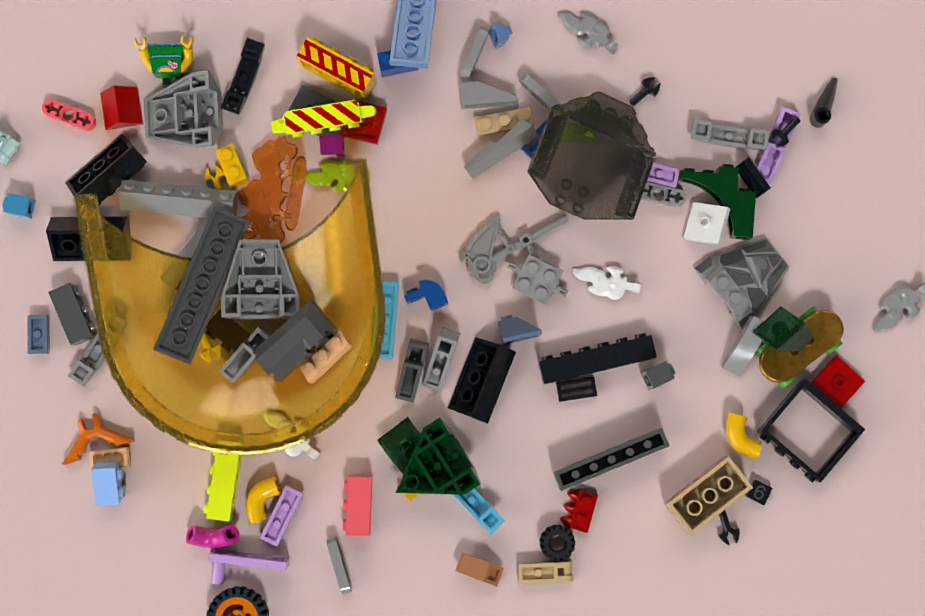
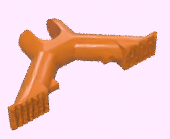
[62,413,135,465]

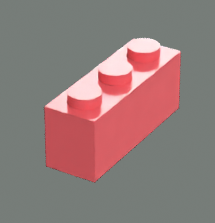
[342,476,373,536]

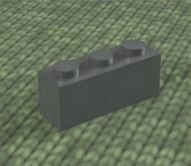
[48,283,97,346]

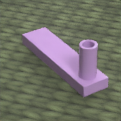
[208,549,289,584]

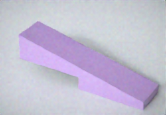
[756,107,801,185]

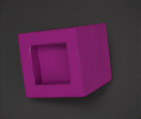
[320,135,345,158]

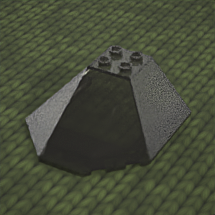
[527,91,656,220]

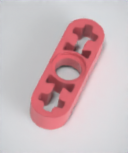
[42,99,96,131]

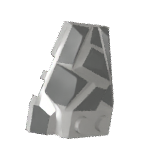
[694,237,790,329]

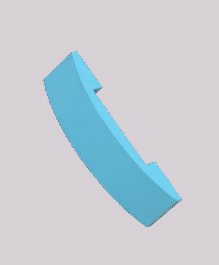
[454,489,505,534]

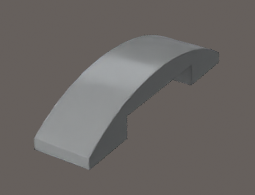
[691,119,770,150]
[68,311,126,386]

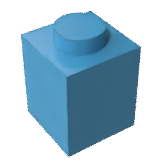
[2,193,36,219]

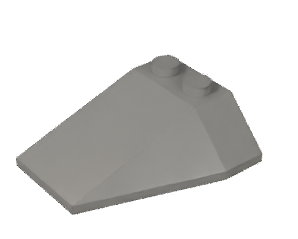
[144,70,223,148]
[221,239,300,320]

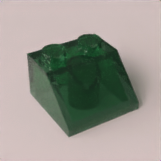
[377,417,421,474]

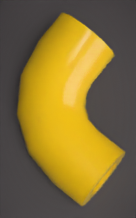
[726,412,762,460]
[245,476,281,524]

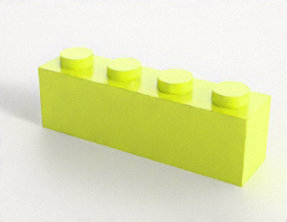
[204,441,244,522]

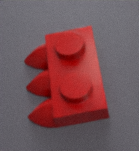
[560,490,598,533]

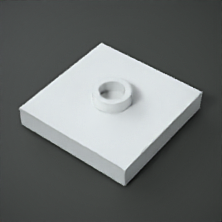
[684,202,730,246]

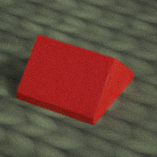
[100,85,143,130]

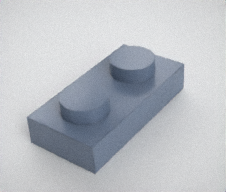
[27,315,49,354]

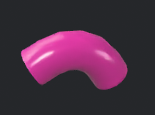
[186,525,239,548]

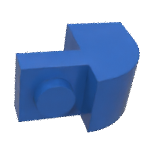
[404,280,448,311]

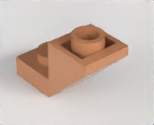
[455,552,504,587]

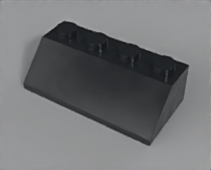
[65,133,147,212]
[46,216,130,261]
[448,337,516,424]

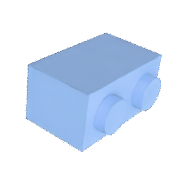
[91,461,126,505]

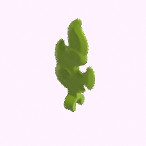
[300,160,370,192]

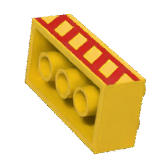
[296,37,377,102]

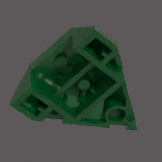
[395,417,481,495]

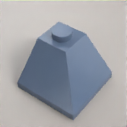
[498,315,542,345]

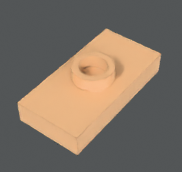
[89,447,131,469]

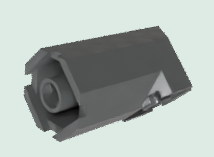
[253,300,339,382]

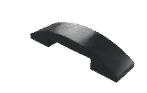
[221,38,265,115]

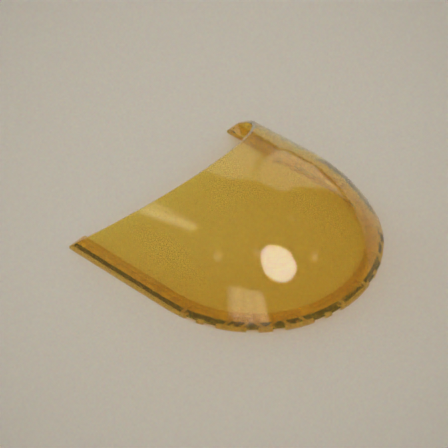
[74,158,386,455]

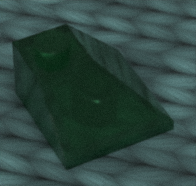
[752,306,814,352]

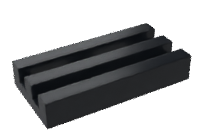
[735,157,771,198]
[556,377,597,402]

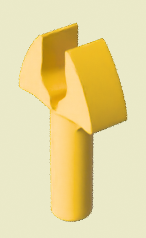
[204,165,225,190]
[199,331,220,363]

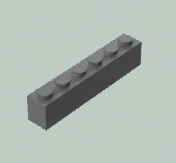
[552,428,670,491]

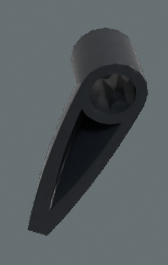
[810,78,838,128]

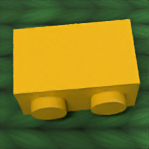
[215,143,250,189]

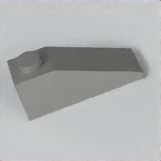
[460,79,518,109]
[422,327,461,391]

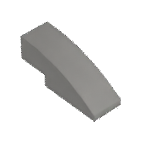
[722,316,771,376]
[219,327,271,384]

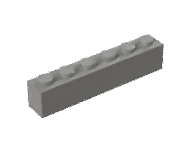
[118,180,237,218]

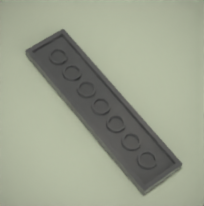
[153,206,250,365]

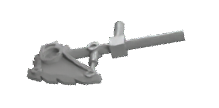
[459,215,569,284]

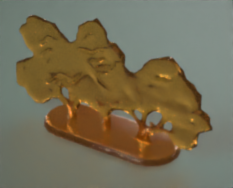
[237,136,307,243]

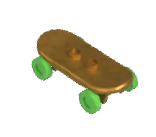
[755,306,844,388]

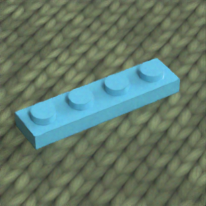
[373,281,399,359]

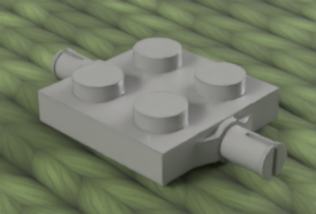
[507,253,569,305]

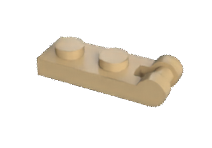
[518,561,573,584]

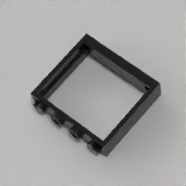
[757,378,866,483]

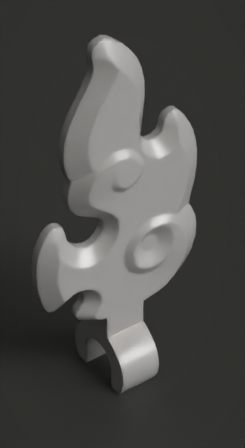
[558,11,618,54]
[874,283,925,332]

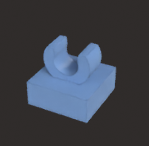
[489,22,513,48]

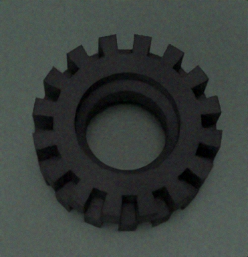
[540,525,575,561]

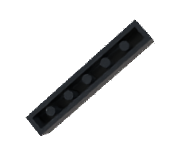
[538,333,657,385]

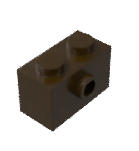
[205,309,250,353]

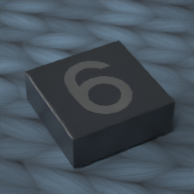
[746,479,773,506]

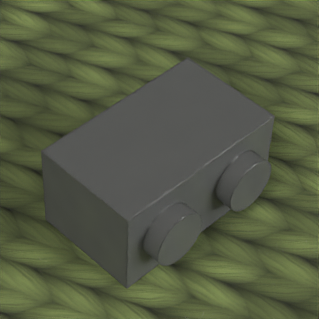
[640,361,675,390]

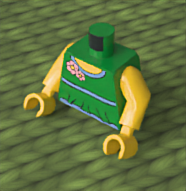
[134,34,194,88]

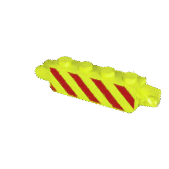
[271,100,377,138]

